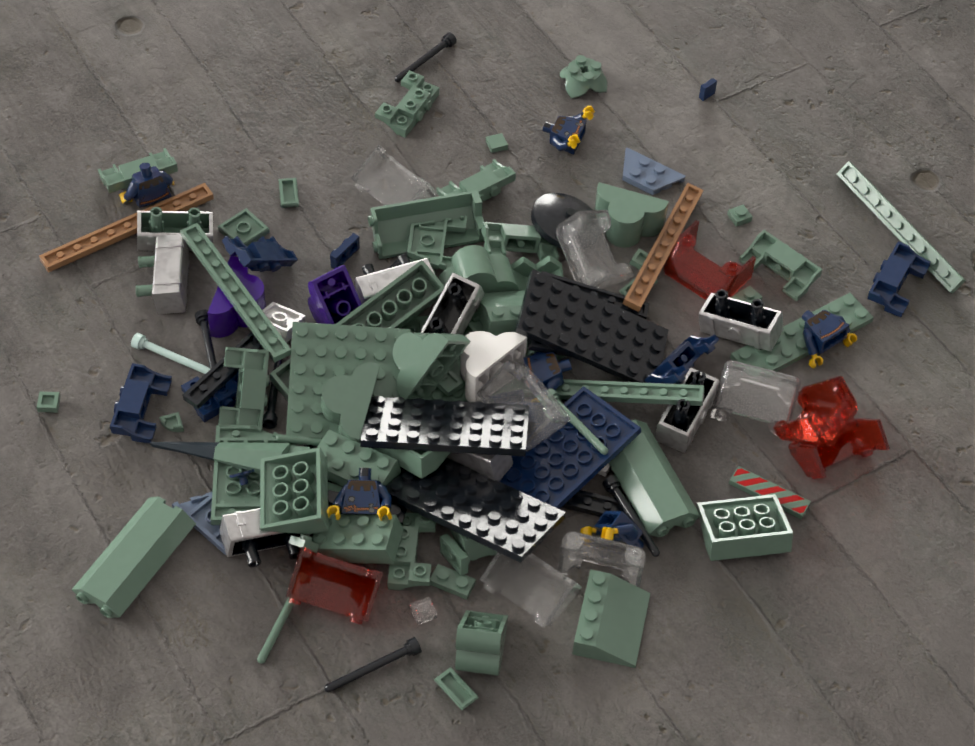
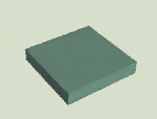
[218,208,270,246]

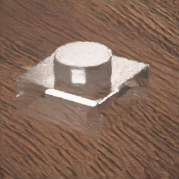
[410,597,437,625]

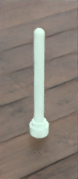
[131,333,210,374]

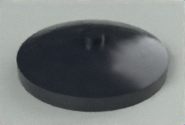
[531,193,601,252]

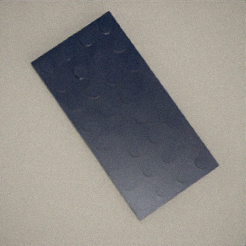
[499,386,642,509]

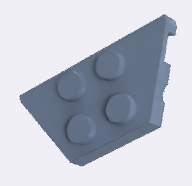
[622,148,685,195]
[172,492,227,556]

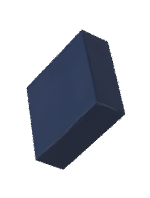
[699,78,717,101]

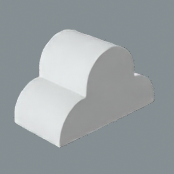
[460,331,527,402]

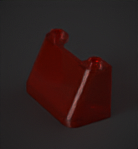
[773,376,858,448]
[285,547,383,625]

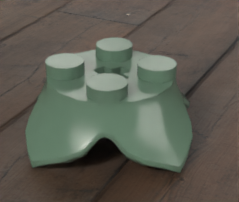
[560,55,607,99]

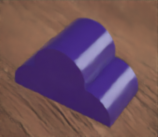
[207,256,266,338]
[308,265,362,324]

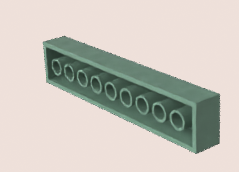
[270,260,444,401]

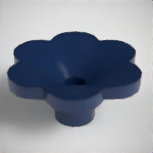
[229,469,255,485]

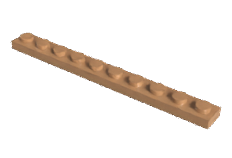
[39,183,214,273]
[622,183,704,312]

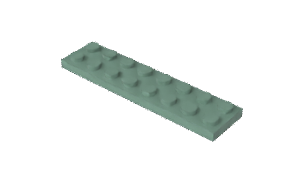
[730,293,874,384]

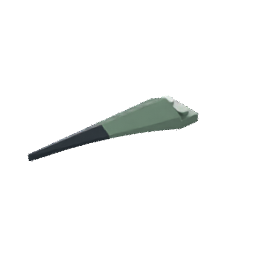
[150,442,310,474]

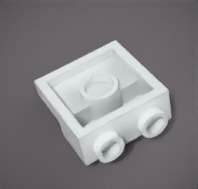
[262,302,306,343]

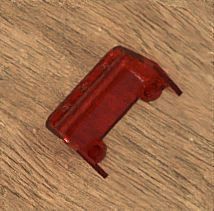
[664,220,756,300]
[788,418,890,479]

